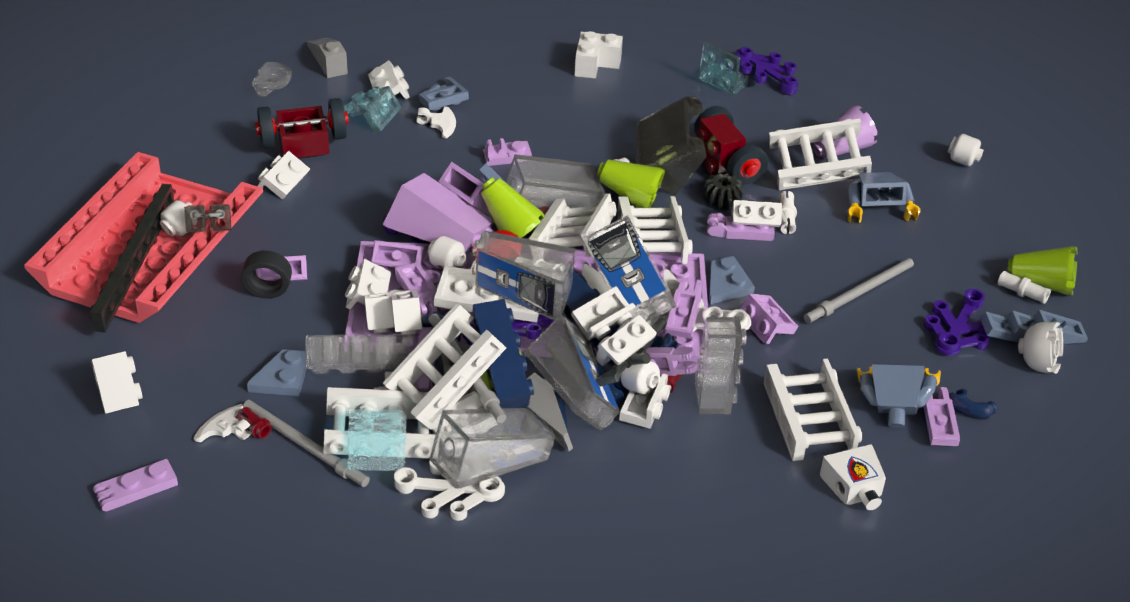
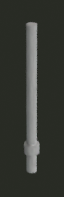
[804,258,914,324]
[428,314,507,423]
[243,400,370,487]

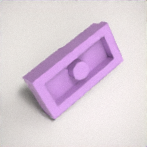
[483,138,532,166]

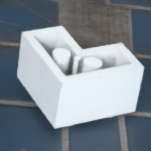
[575,31,623,78]
[365,289,422,335]
[91,351,143,413]

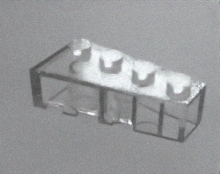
[694,317,746,414]
[305,334,414,374]

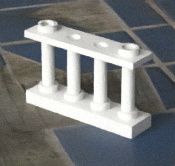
[769,118,872,190]
[529,193,616,260]
[617,196,692,264]
[383,303,506,430]
[764,359,862,461]
[324,387,438,458]

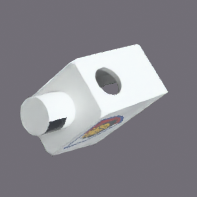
[820,444,886,510]

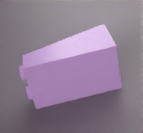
[383,173,494,253]

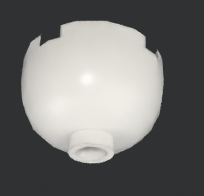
[1018,322,1063,374]

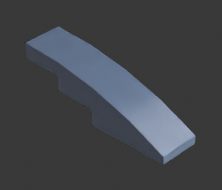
[980,310,1088,344]

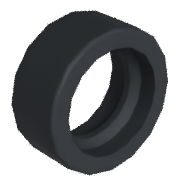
[241,250,292,299]

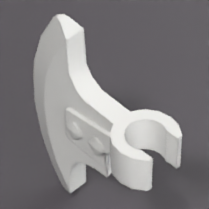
[417,106,456,138]
[194,404,251,442]

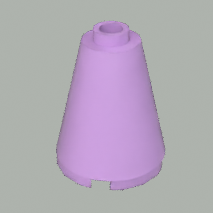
[813,105,877,159]

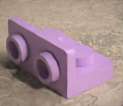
[740,294,798,344]

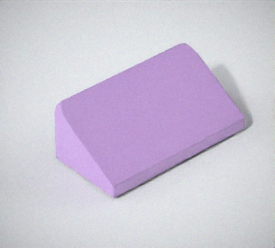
[371,240,425,268]
[256,255,307,281]

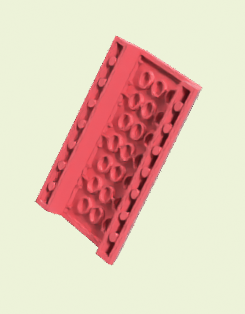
[24,152,263,323]

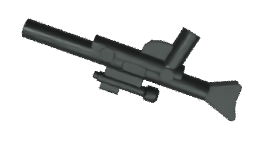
[597,318,667,387]

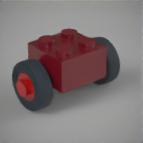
[255,98,349,158]
[694,106,768,185]

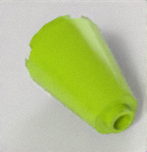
[597,159,665,208]
[481,177,546,239]
[1008,246,1078,295]

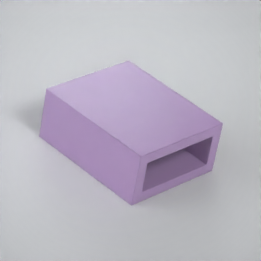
[438,162,492,217]

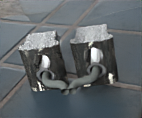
[184,204,232,232]

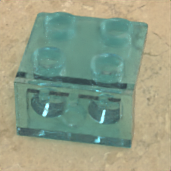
[699,42,749,95]
[343,86,402,133]
[347,410,407,471]

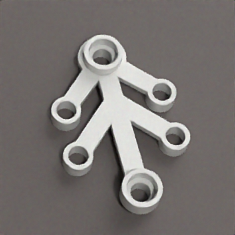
[394,456,505,521]

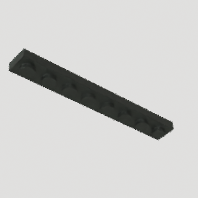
[89,183,175,333]

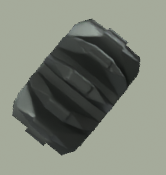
[704,173,743,210]

